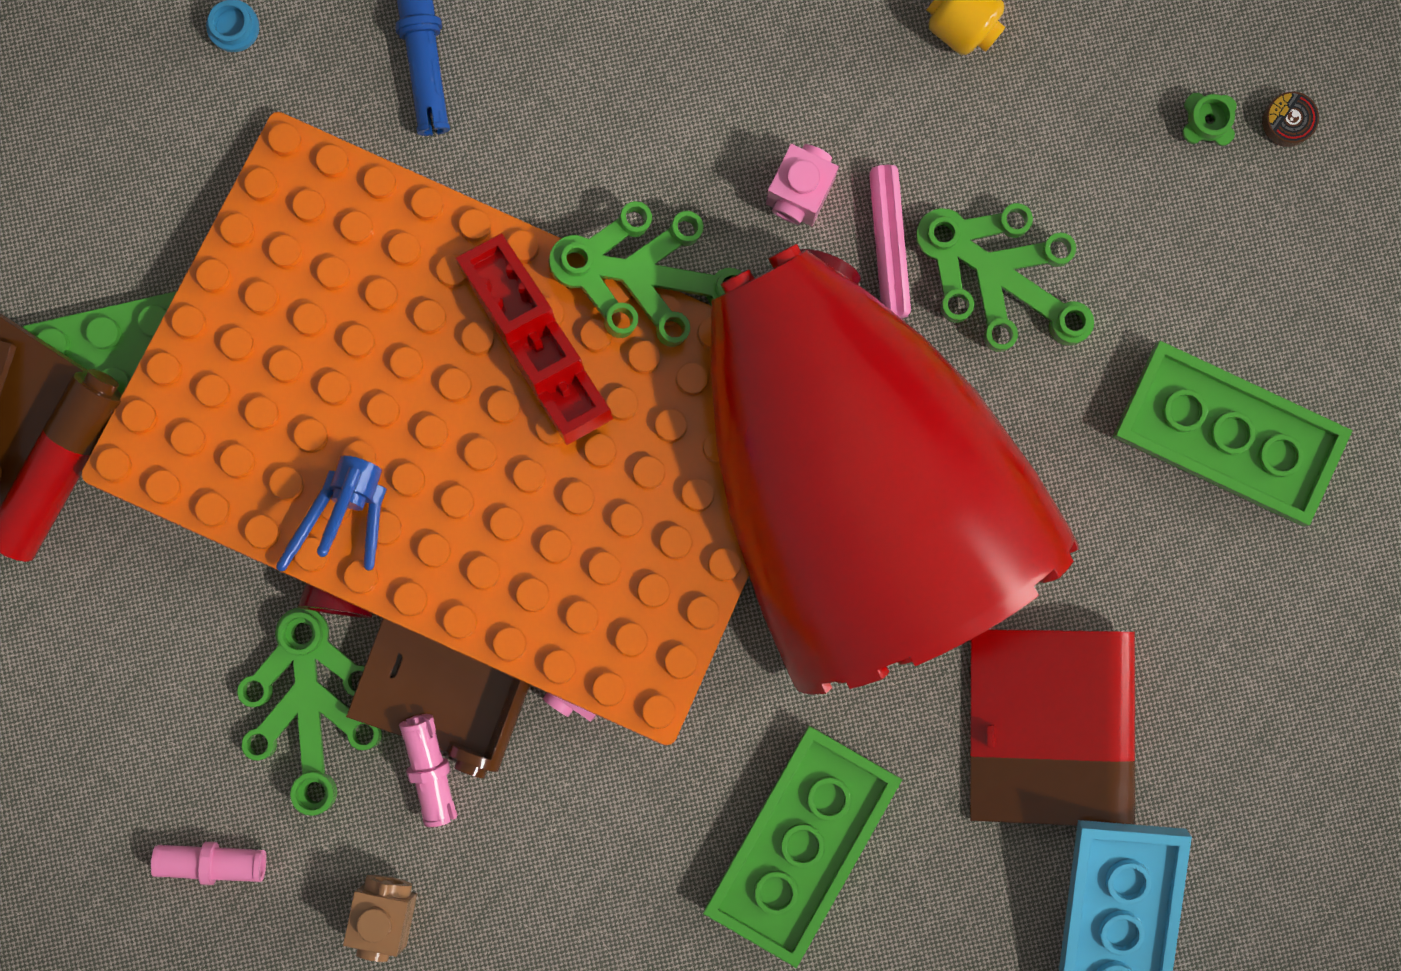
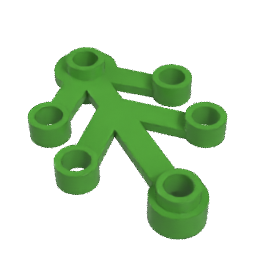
[548,201,741,347]
[916,203,1094,352]
[237,608,382,816]

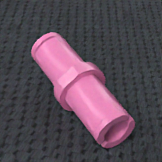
[399,714,458,827]
[151,842,266,885]

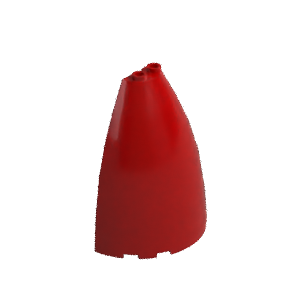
[711,243,1079,695]

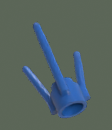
[276,455,387,572]

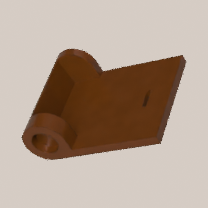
[346,619,530,779]

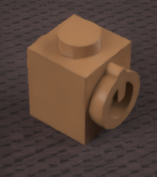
[343,875,418,962]

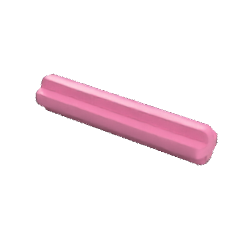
[869,165,911,318]

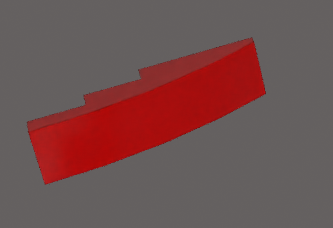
[456,233,613,445]

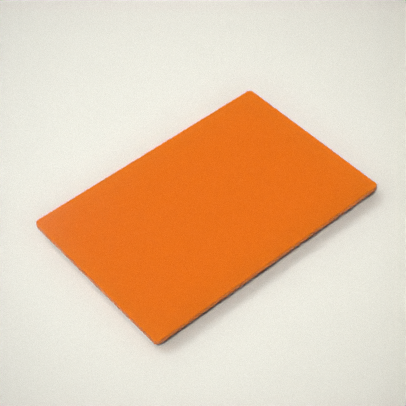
[82,112,749,746]

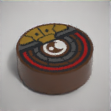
[1262,92,1319,147]

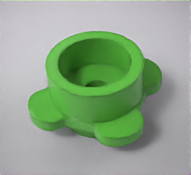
[1182,93,1237,146]

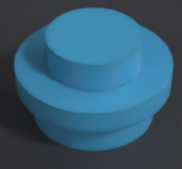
[206,0,260,52]

